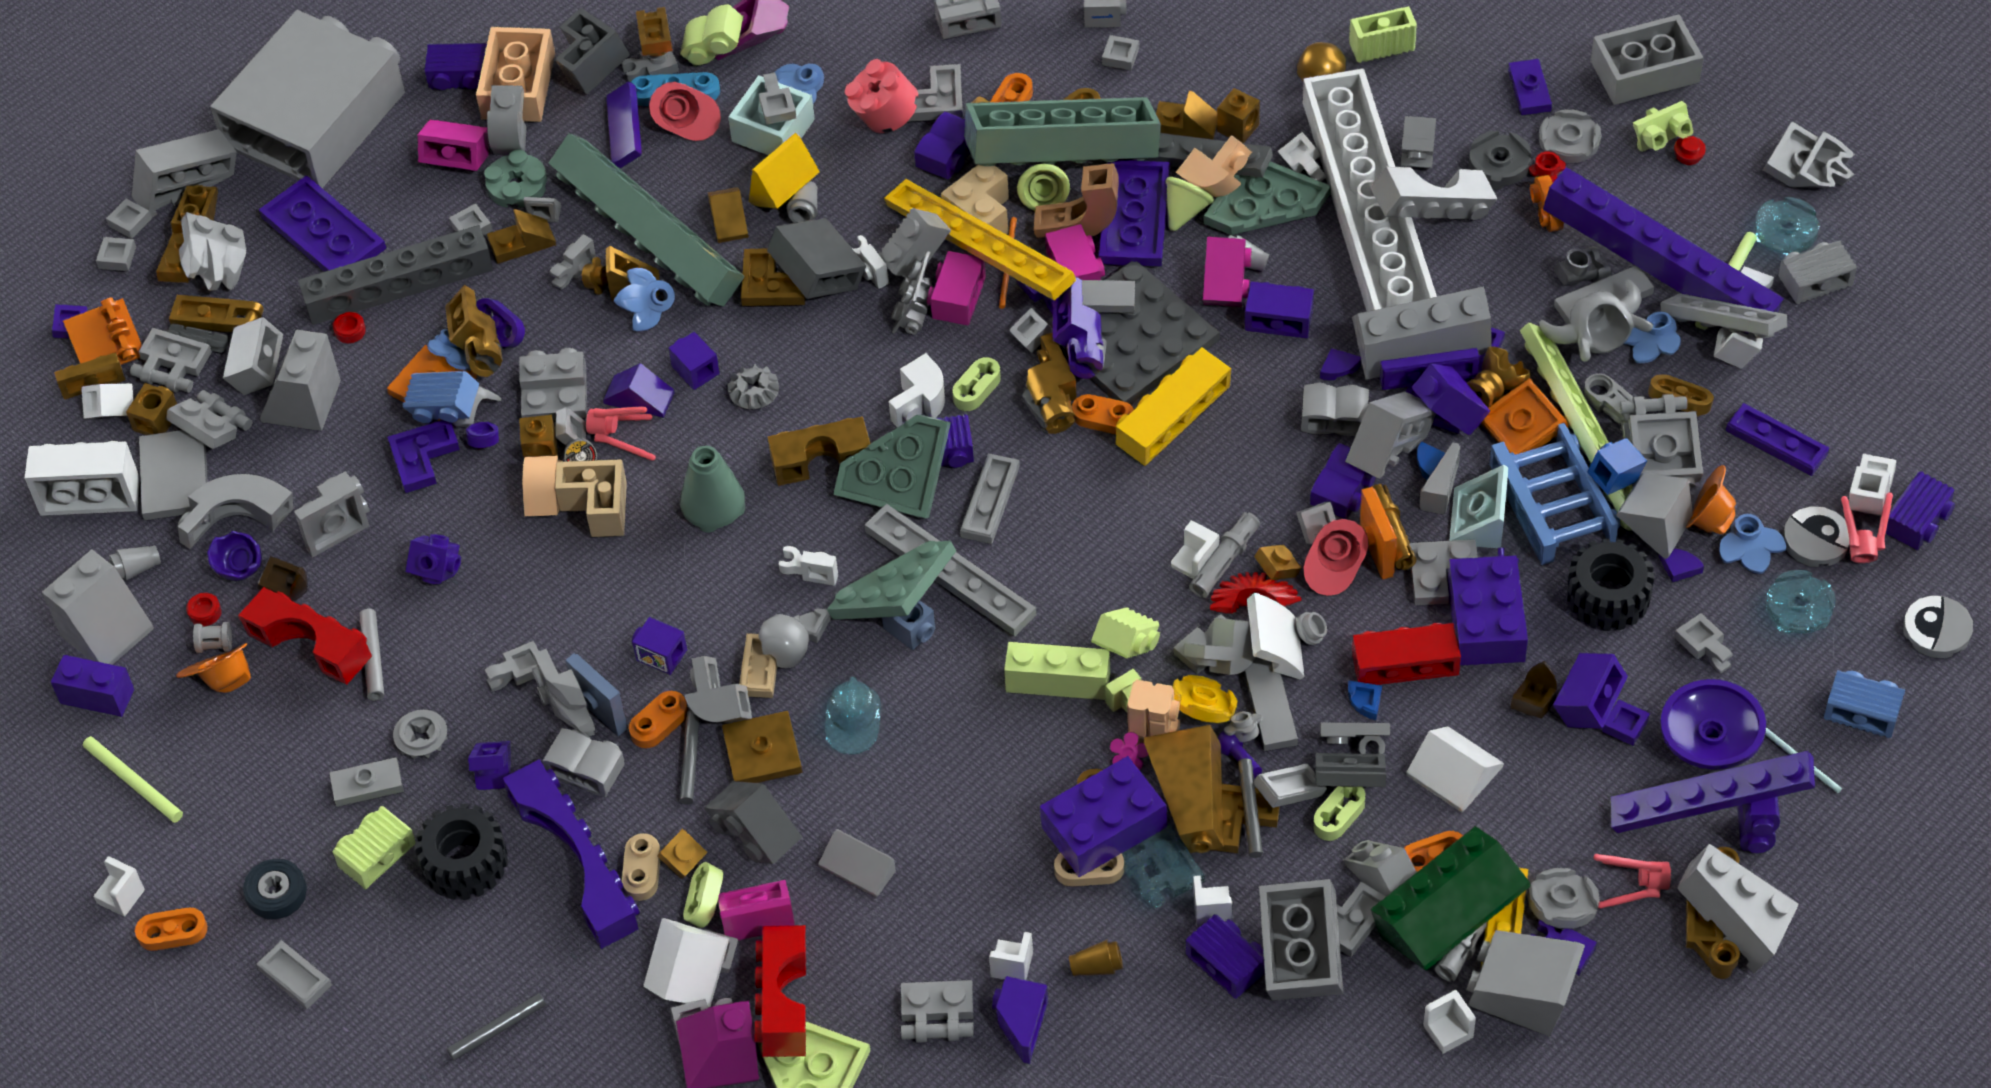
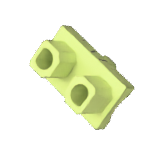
[1633,101,1693,152]

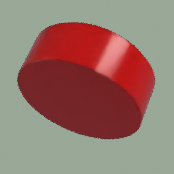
[333,312,366,344]
[186,593,222,627]

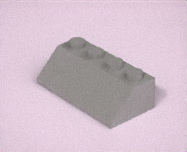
[1352,286,1492,380]

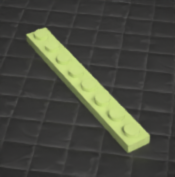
[1520,322,1633,531]

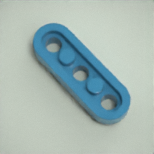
[631,72,720,106]

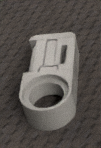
[1584,374,1633,431]

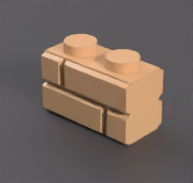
[1127,680,1180,746]

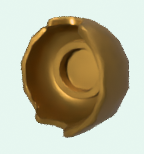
[1297,42,1346,81]
[1482,346,1530,390]

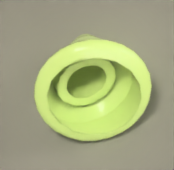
[1017,164,1070,211]
[1165,177,1214,231]

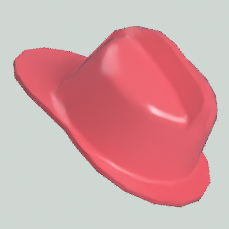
[649,82,721,141]
[1303,519,1368,596]

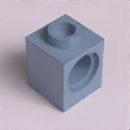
[882,600,935,650]

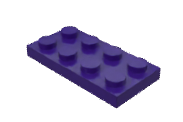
[1099,160,1170,267]
[259,175,386,272]

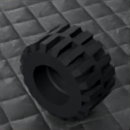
[1566,538,1654,631]
[415,804,508,900]

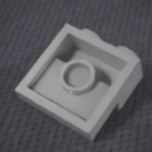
[519,348,587,421]
[1629,411,1703,488]
[294,471,370,558]

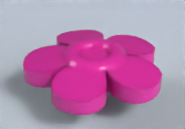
[1110,732,1148,770]

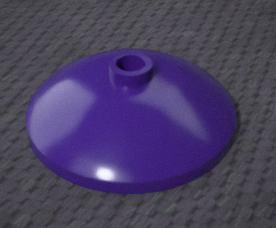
[1660,679,1766,770]

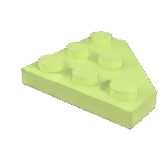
[757,1022,870,1088]

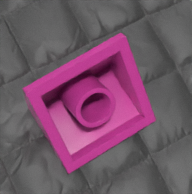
[718,880,795,940]

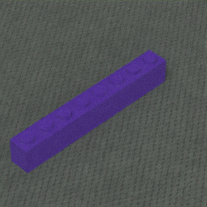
[1543,167,1784,334]

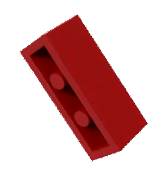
[1352,623,1461,685]

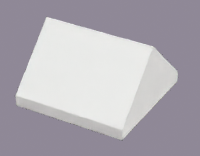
[1406,726,1504,812]
[643,918,729,1007]

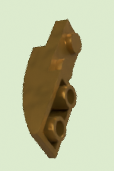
[156,185,218,283]

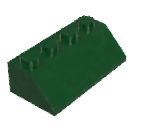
[1370,826,1531,971]

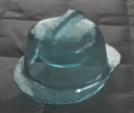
[825,676,881,755]

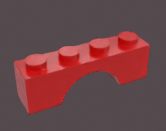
[238,587,372,685]
[755,925,806,1057]

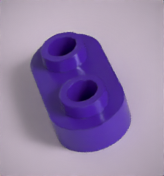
[476,298,525,348]

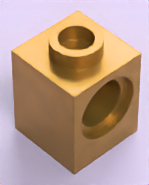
[1217,88,1260,143]
[126,383,177,435]
[519,415,558,458]

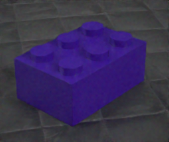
[1447,555,1528,666]
[1040,756,1167,877]

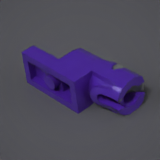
[1053,277,1107,379]

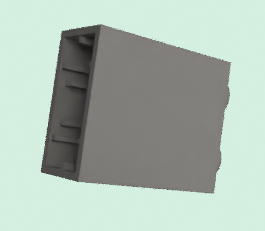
[210,10,405,188]

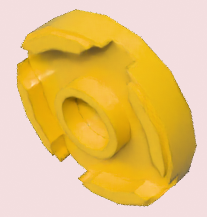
[1172,675,1238,723]

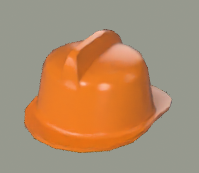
[1685,465,1736,535]
[176,643,251,693]

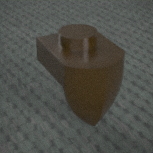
[257,556,308,601]
[1510,661,1557,719]

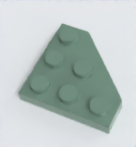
[1204,161,1331,235]
[833,414,951,518]
[827,541,956,620]

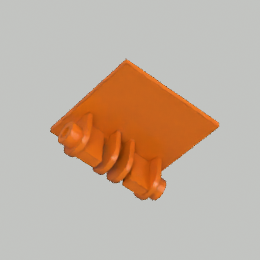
[63,298,142,365]

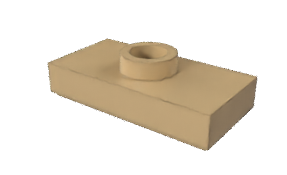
[739,633,777,698]

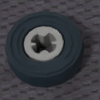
[243,858,307,919]

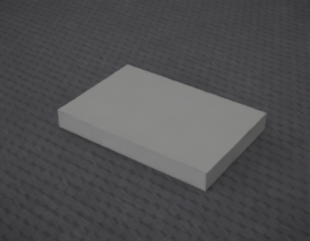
[139,430,208,520]

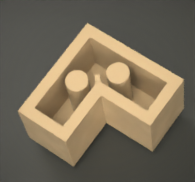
[941,164,1009,235]
[555,460,627,537]

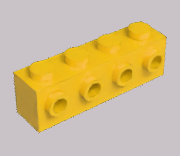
[1115,347,1231,466]

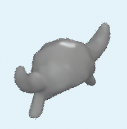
[1539,279,1653,361]

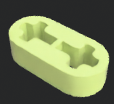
[953,357,1001,411]
[1314,786,1366,841]
[683,862,723,928]

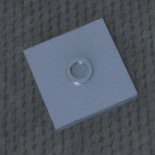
[565,653,627,737]

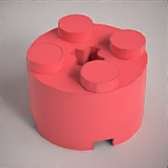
[845,59,918,133]

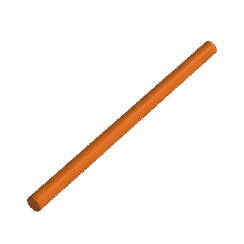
[999,217,1017,309]

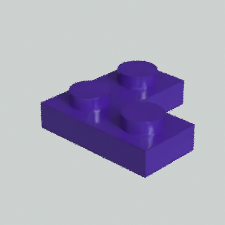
[388,420,460,493]

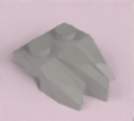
[1763,121,1855,188]
[179,212,246,290]
[532,649,595,736]

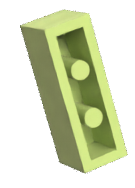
[1004,642,1111,700]

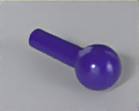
[1217,731,1262,778]

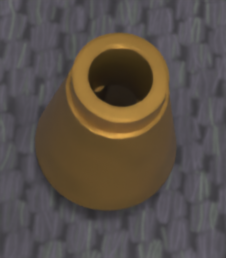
[1069,940,1123,976]

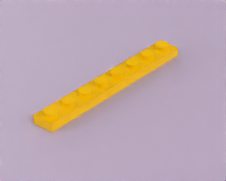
[884,179,1076,300]

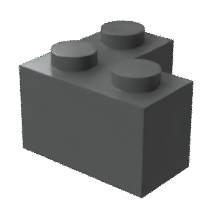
[555,8,630,95]
[704,781,802,864]

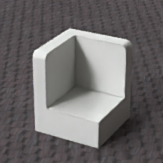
[1714,327,1763,369]
[82,384,133,419]
[1171,520,1219,579]
[93,856,145,917]
[1193,876,1232,926]
[989,932,1033,980]
[1423,990,1476,1054]

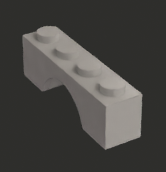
[1370,166,1498,220]

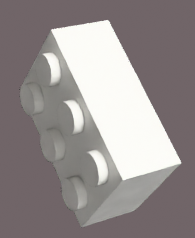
[25,441,141,516]

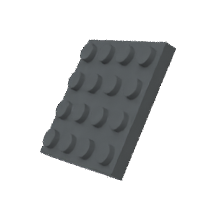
[1046,261,1220,405]

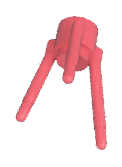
[586,407,656,461]
[1841,492,1893,563]
[1593,854,1671,909]

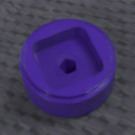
[466,422,499,448]

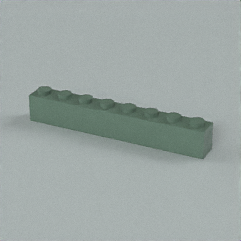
[549,133,745,307]

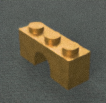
[767,416,870,486]

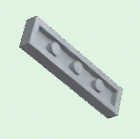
[1661,293,1787,338]

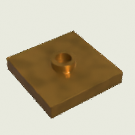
[722,711,803,783]

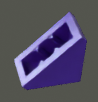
[603,363,674,418]

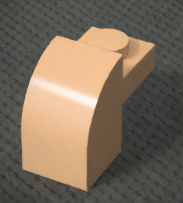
[1176,135,1252,197]
[522,456,563,516]

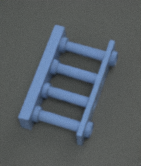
[1489,423,1620,565]

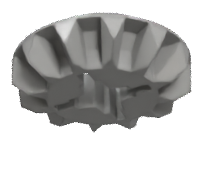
[727,364,779,409]
[393,710,448,760]

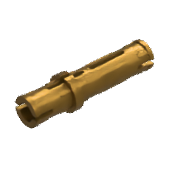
[1371,484,1417,570]

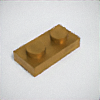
[54,352,126,400]

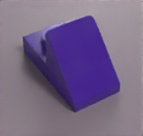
[468,741,511,790]

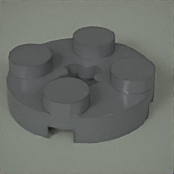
[1468,131,1531,190]

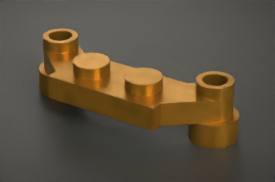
[1686,847,1740,979]

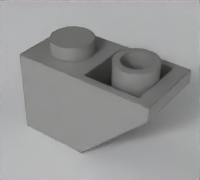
[1343,840,1417,896]

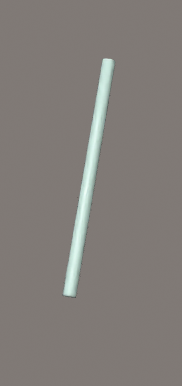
[1765,728,1842,794]

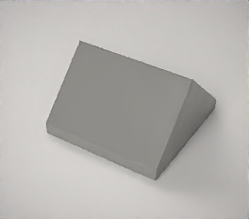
[1616,473,1693,559]

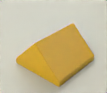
[749,133,820,209]

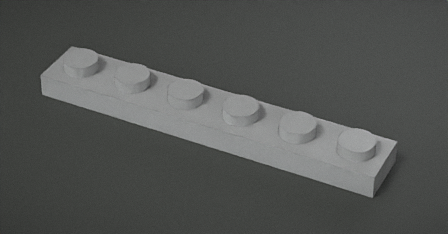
[865,504,1037,637]

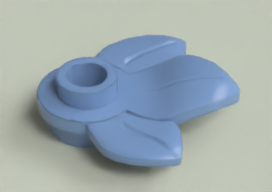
[775,64,824,103]
[614,268,675,331]
[1624,312,1681,363]
[427,329,471,371]
[1719,514,1786,574]

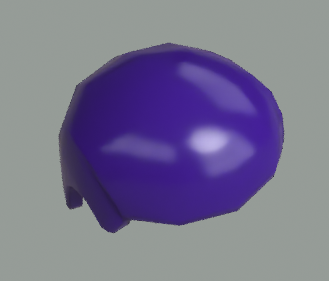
[207,531,262,581]

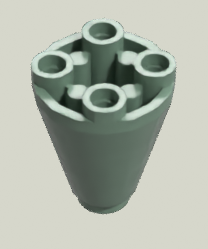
[680,446,745,533]

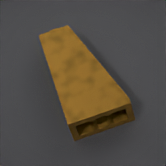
[1144,725,1224,853]

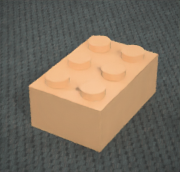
[476,27,555,122]

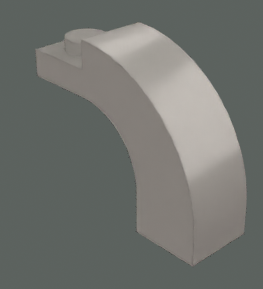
[178,474,294,549]

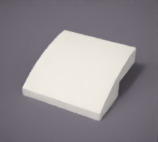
[1247,593,1304,680]

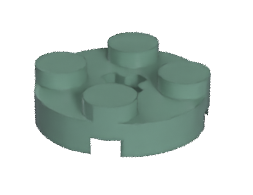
[484,149,547,208]

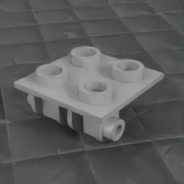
[891,251,933,335]

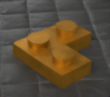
[741,248,805,306]
[1211,784,1280,853]

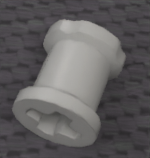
[193,622,232,653]

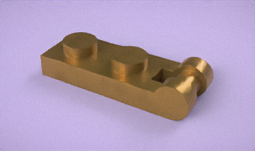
[636,7,673,57]
[169,295,264,332]

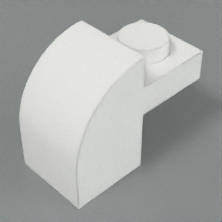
[889,353,945,428]
[1849,454,1896,515]

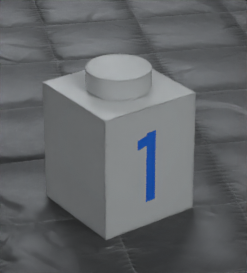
[1084,0,1126,28]

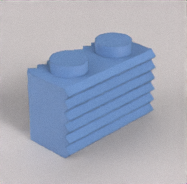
[402,371,479,423]
[1824,670,1905,738]

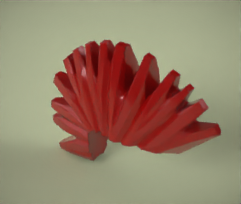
[1210,572,1302,614]

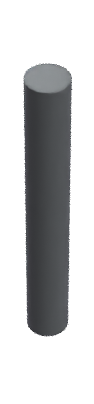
[679,710,700,804]
[1238,758,1263,858]
[447,993,546,1061]

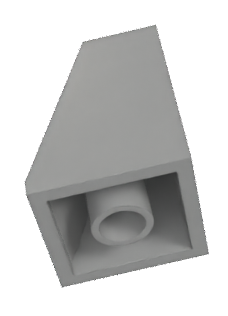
[260,330,341,431]
[42,549,154,665]
[1466,930,1585,1037]

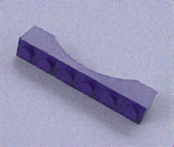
[503,759,640,949]

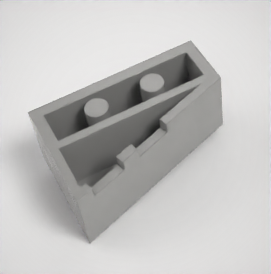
[132,129,237,217]
[1345,391,1436,479]
[1677,844,1799,973]

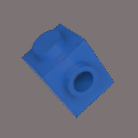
[1587,438,1647,495]

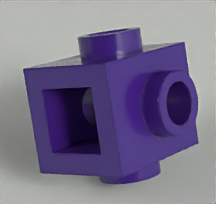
[405,534,461,584]

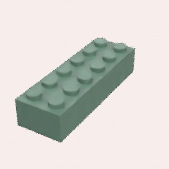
[964,97,1161,166]

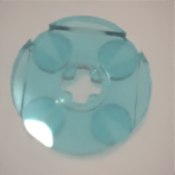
[1755,197,1820,256]
[1766,570,1836,634]

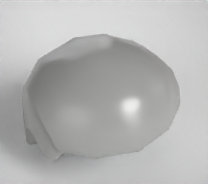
[758,614,809,668]

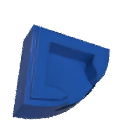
[1417,441,1445,480]
[1348,681,1382,720]

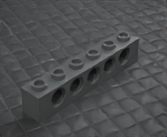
[298,225,493,325]

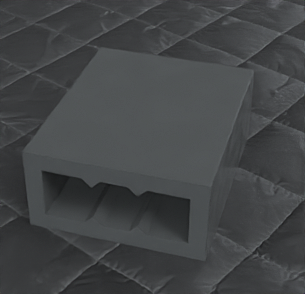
[767,218,866,299]

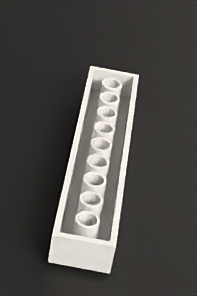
[1303,68,1437,311]

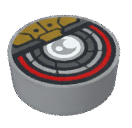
[564,438,597,462]

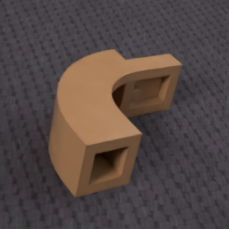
[1033,163,1119,238]

